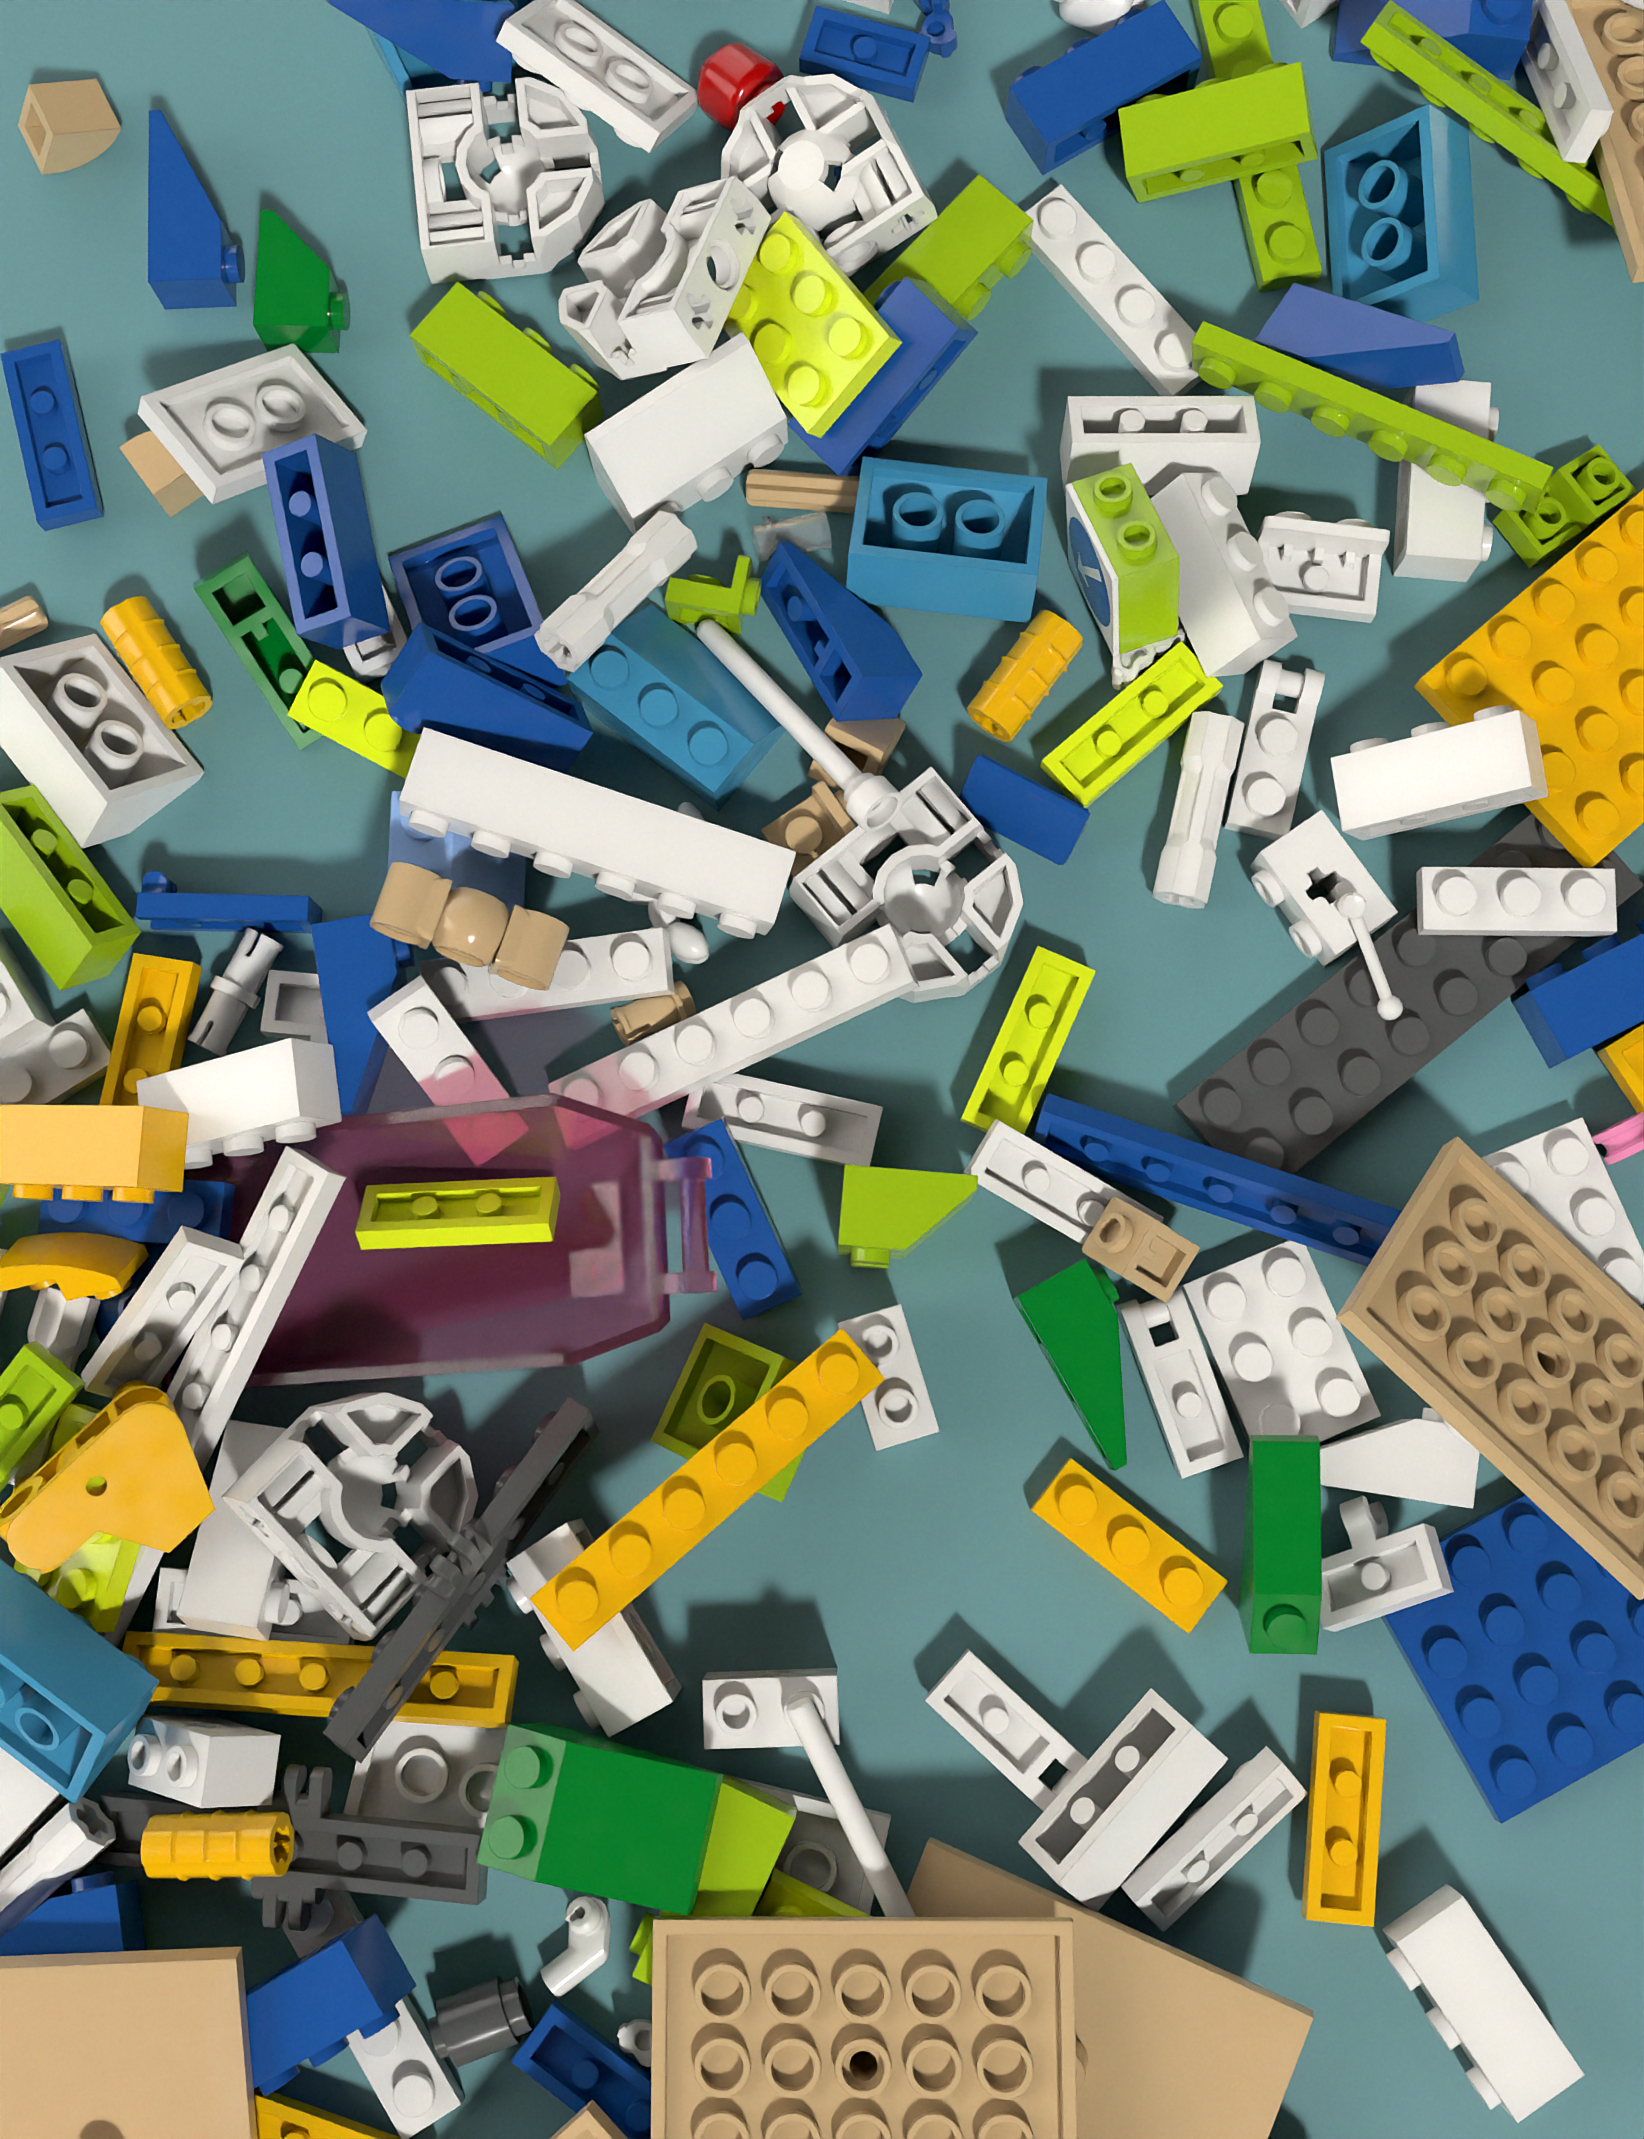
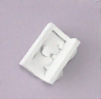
[1255,511,1390,623]

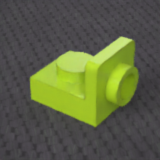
[665,555,762,635]

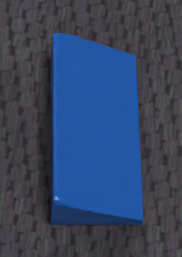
[959,754,1090,865]

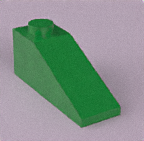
[193,551,324,750]
[1013,1258,1127,1471]
[1238,1435,1322,1655]

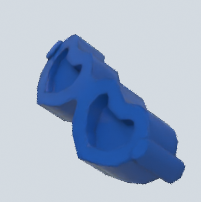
[914,0,958,58]

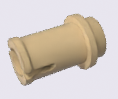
[610,980,696,1047]

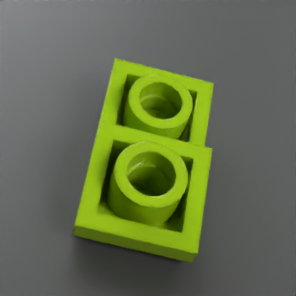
[1492,444,1637,569]

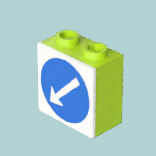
[1065,463,1180,657]

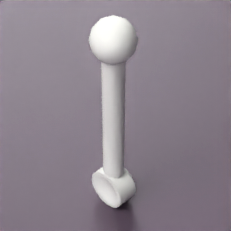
[1338,893,1403,1020]

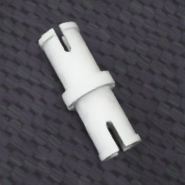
[187,928,284,1057]

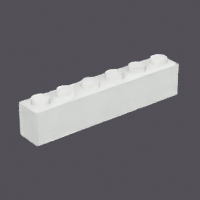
[399,727,796,939]

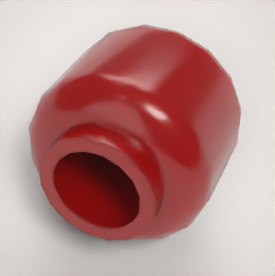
[697,43,786,132]

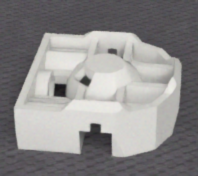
[721,74,938,278]
[406,77,605,284]
[558,176,772,381]
[789,767,1023,1003]
[221,1392,478,1641]

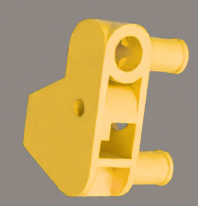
[0,1379,215,1574]

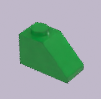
[253,210,350,353]

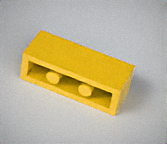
[0,1105,189,1204]

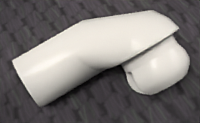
[540,1896,611,1998]

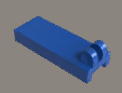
[136,871,322,934]

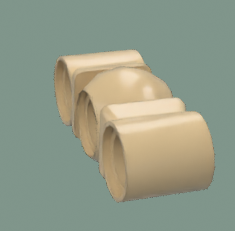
[369,862,570,991]

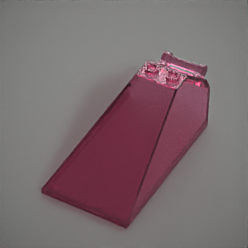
[159,1093,717,1393]

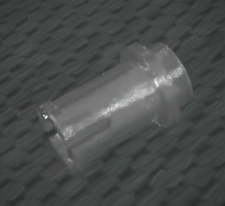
[751,510,832,562]

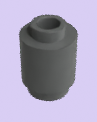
[428,1976,534,2067]

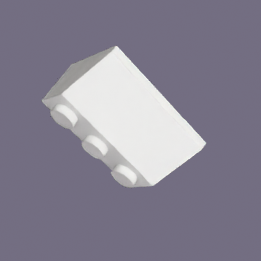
[584,332,788,535]
[0,634,204,849]
[506,1518,682,1737]

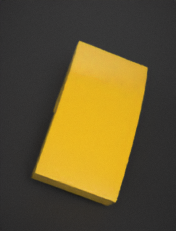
[0,1232,149,1301]

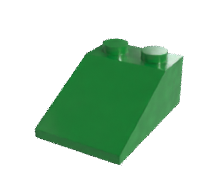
[476,1723,724,1915]

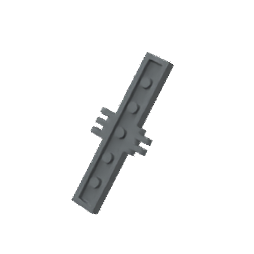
[323,1396,600,1763]
[96,1762,488,1931]

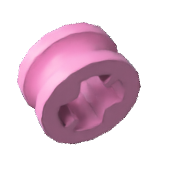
[1591,1111,1644,1166]

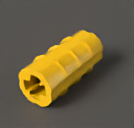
[100,596,213,729]
[967,610,1083,742]
[141,1809,295,1881]

